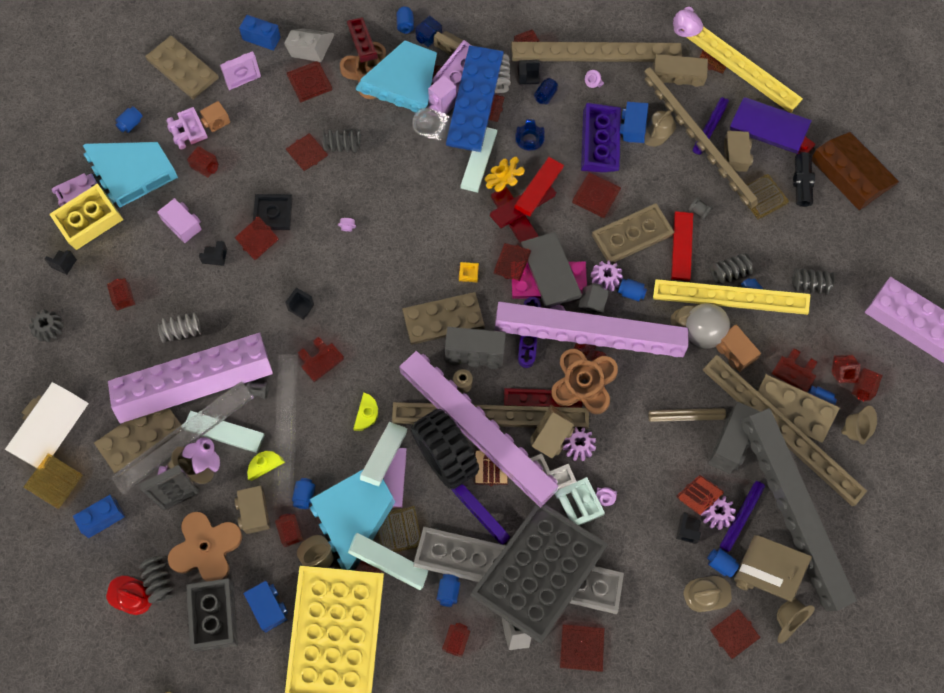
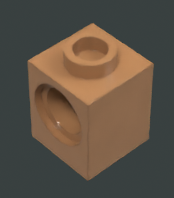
[200,101,230,133]

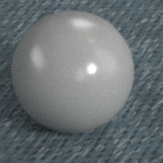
[686,303,730,349]

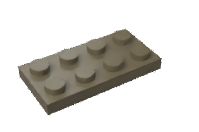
[145,36,219,100]
[592,203,675,264]
[402,292,485,345]
[757,374,840,443]
[94,408,183,475]

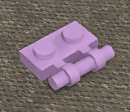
[167,107,208,149]

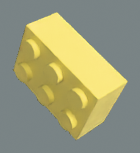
[50,184,124,250]

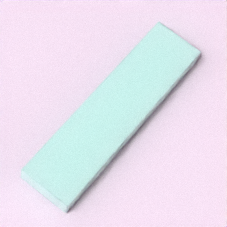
[461,127,497,193]
[183,411,265,453]
[360,422,408,486]
[348,533,429,590]

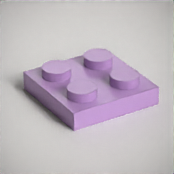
[220,51,261,90]

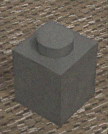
[578,283,609,314]

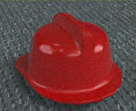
[106,575,152,615]

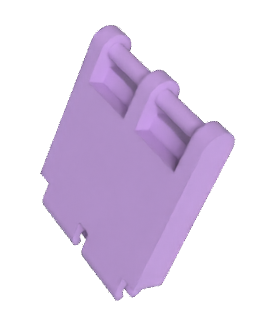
[52,173,97,207]

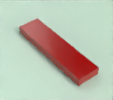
[514,157,564,217]
[671,211,693,281]

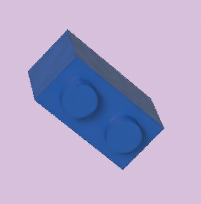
[239,15,281,51]
[620,102,648,143]
[73,495,125,538]
[243,581,288,633]

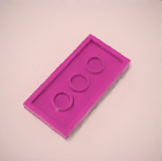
[511,262,587,299]

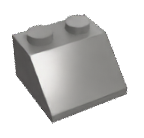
[284,28,334,62]

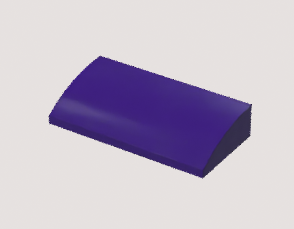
[730,97,812,154]
[581,103,621,172]

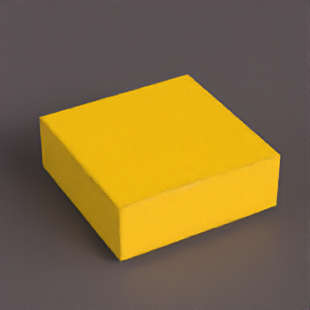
[459,262,479,282]

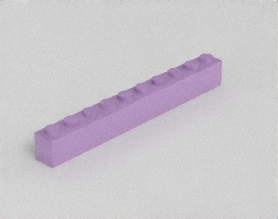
[494,302,688,357]
[399,351,559,508]

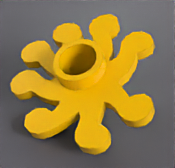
[484,157,525,192]

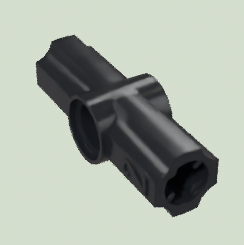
[793,152,815,207]

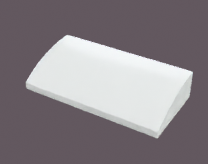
[5,382,89,470]

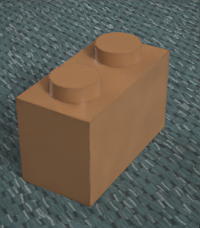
[716,324,761,372]

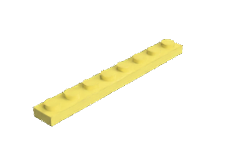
[682,27,803,113]
[653,279,810,315]

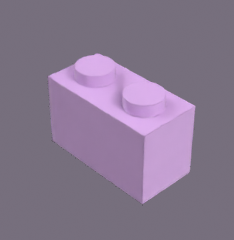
[428,75,456,118]
[157,198,202,243]

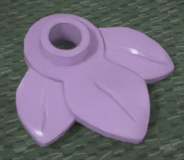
[182,437,220,474]

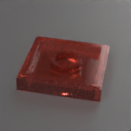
[286,61,332,103]
[572,172,621,218]
[560,625,605,672]

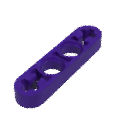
[518,297,541,368]
[451,484,510,545]

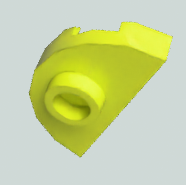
[353,393,378,431]
[247,451,285,481]

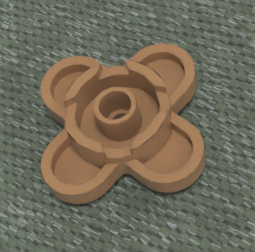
[340,42,386,99]
[552,349,618,414]
[168,512,242,581]

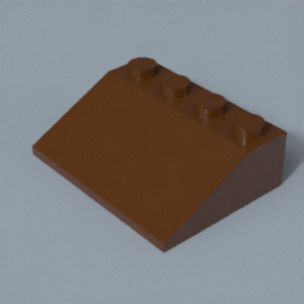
[812,132,899,211]

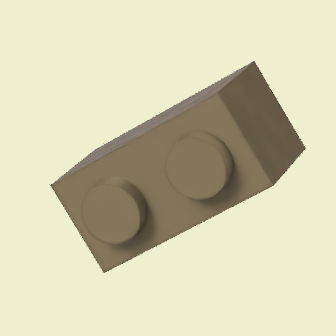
[724,131,753,172]
[235,486,270,534]

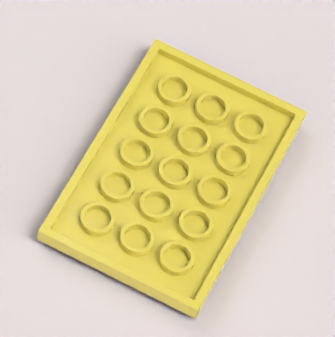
[285,566,384,693]

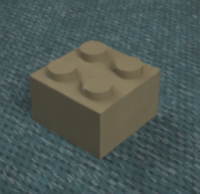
[530,405,575,459]

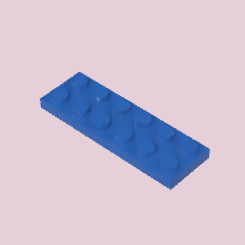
[446,45,504,152]

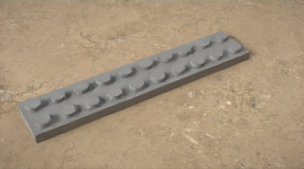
[414,527,624,614]

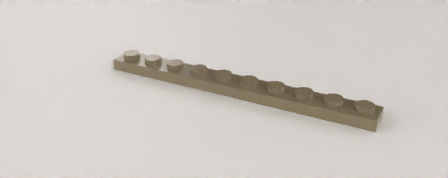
[511,42,682,62]
[644,67,758,209]
[703,355,867,506]
[392,402,589,429]

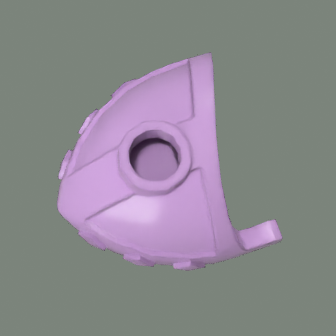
[673,7,703,37]

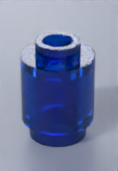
[534,78,558,104]

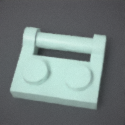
[555,477,605,526]

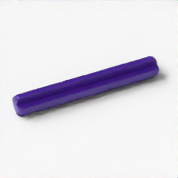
[692,97,729,155]
[720,481,765,552]

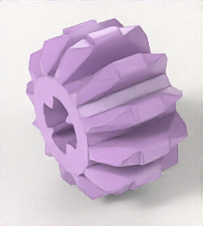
[591,260,623,292]
[563,427,596,461]
[700,496,736,530]

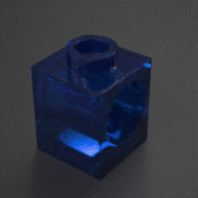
[415,16,442,47]

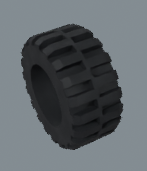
[411,409,479,489]

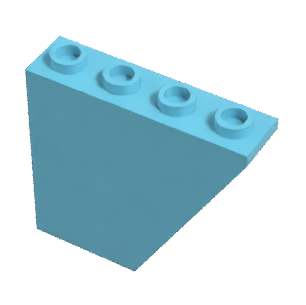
[356,41,437,113]
[83,142,178,208]
[310,469,395,571]

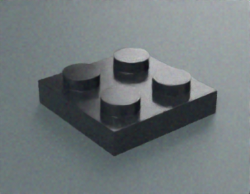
[252,194,293,230]

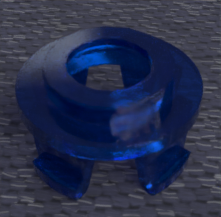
[515,119,545,151]

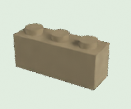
[653,54,708,87]

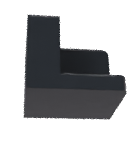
[518,60,540,85]
[199,241,228,266]
[45,250,77,275]
[285,287,314,320]
[676,512,701,544]

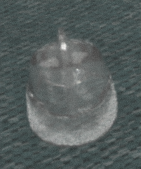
[412,108,451,140]

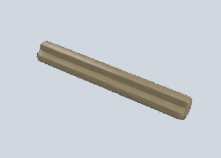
[648,408,726,422]

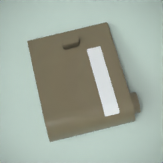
[734,535,812,602]

